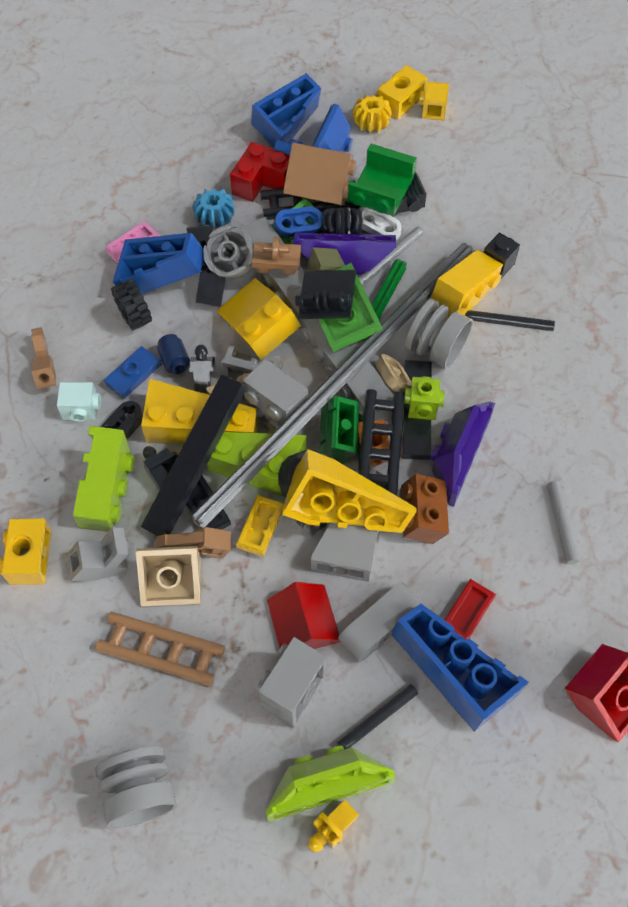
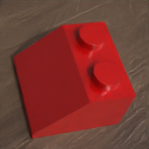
[564,644,628,743]

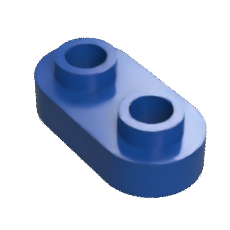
[273,207,323,237]

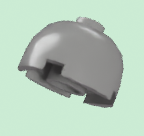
[203,225,254,279]

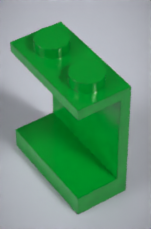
[348,143,417,217]

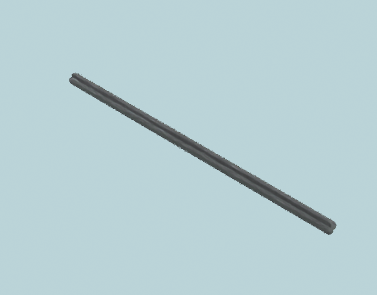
[191,243,473,528]

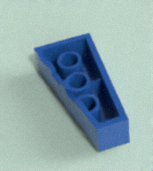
[391,603,529,732]

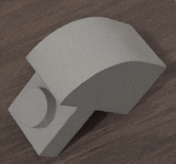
[67,527,129,581]

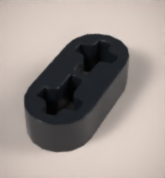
[101,401,143,439]

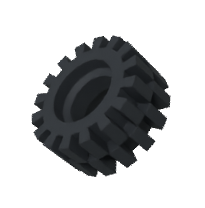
[111,279,152,331]

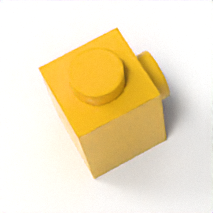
[419,81,449,121]

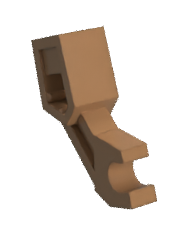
[31,327,56,389]
[153,527,231,558]

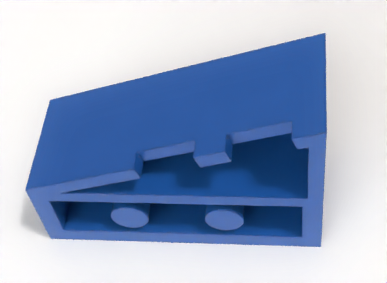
[251,73,321,149]
[113,233,204,294]

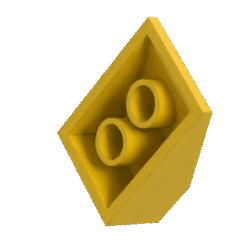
[216,278,301,360]

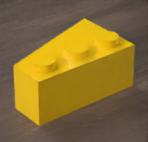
[431,249,503,320]

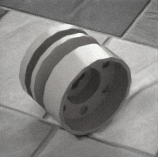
[405,299,473,369]
[95,746,177,828]

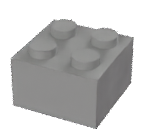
[243,359,308,433]
[257,637,327,728]

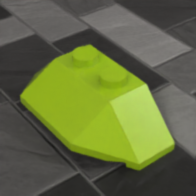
[265,746,396,822]

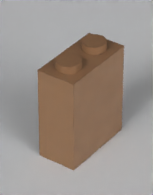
[283,142,356,205]

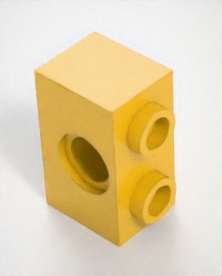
[377,65,428,119]
[0,518,52,585]

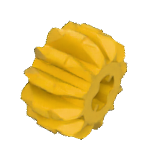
[352,94,392,133]

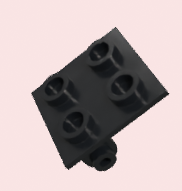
[295,270,356,319]

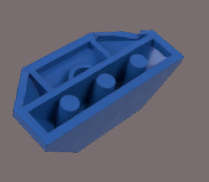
[312,104,353,153]

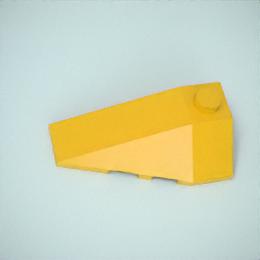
[282,449,417,533]

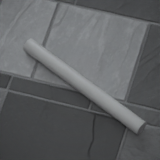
[358,227,423,286]

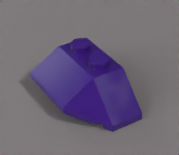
[293,233,397,275]
[430,401,495,507]

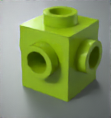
[404,376,445,420]

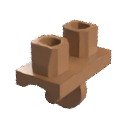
[252,237,301,275]

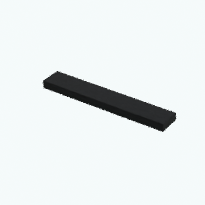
[141,374,247,536]

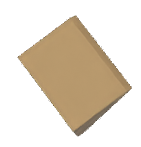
[136,546,201,607]

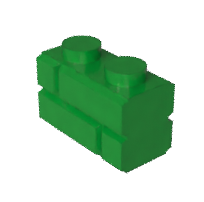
[319,396,359,464]

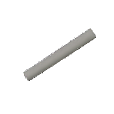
[548,481,579,564]

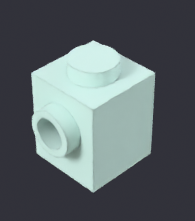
[57,382,101,422]

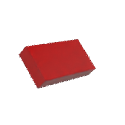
[444,579,496,640]

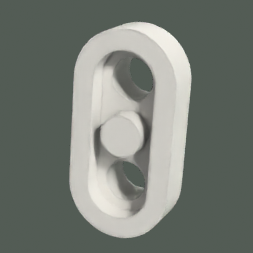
[359,207,402,241]

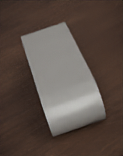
[338,582,424,662]

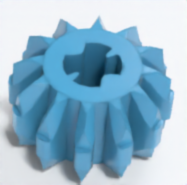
[193,187,235,230]

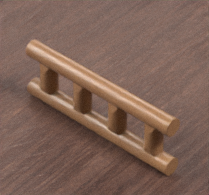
[95,611,225,687]

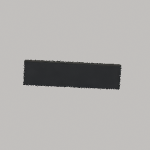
[402,360,432,460]

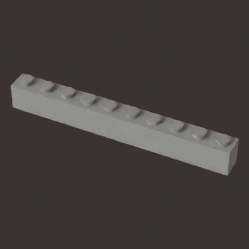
[240,217,394,422]

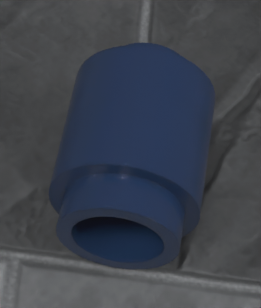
[157,334,190,374]

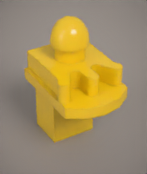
[308,800,359,852]

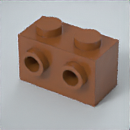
[400,474,449,544]

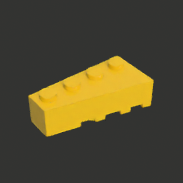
[141,378,258,445]

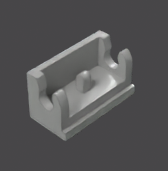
[222,344,283,380]

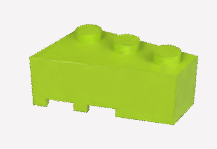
[73,426,135,532]
[207,432,307,497]

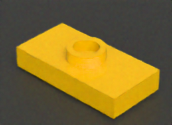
[236,495,284,557]

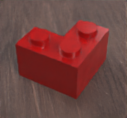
[230,141,290,202]

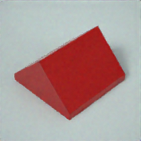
[267,582,341,649]

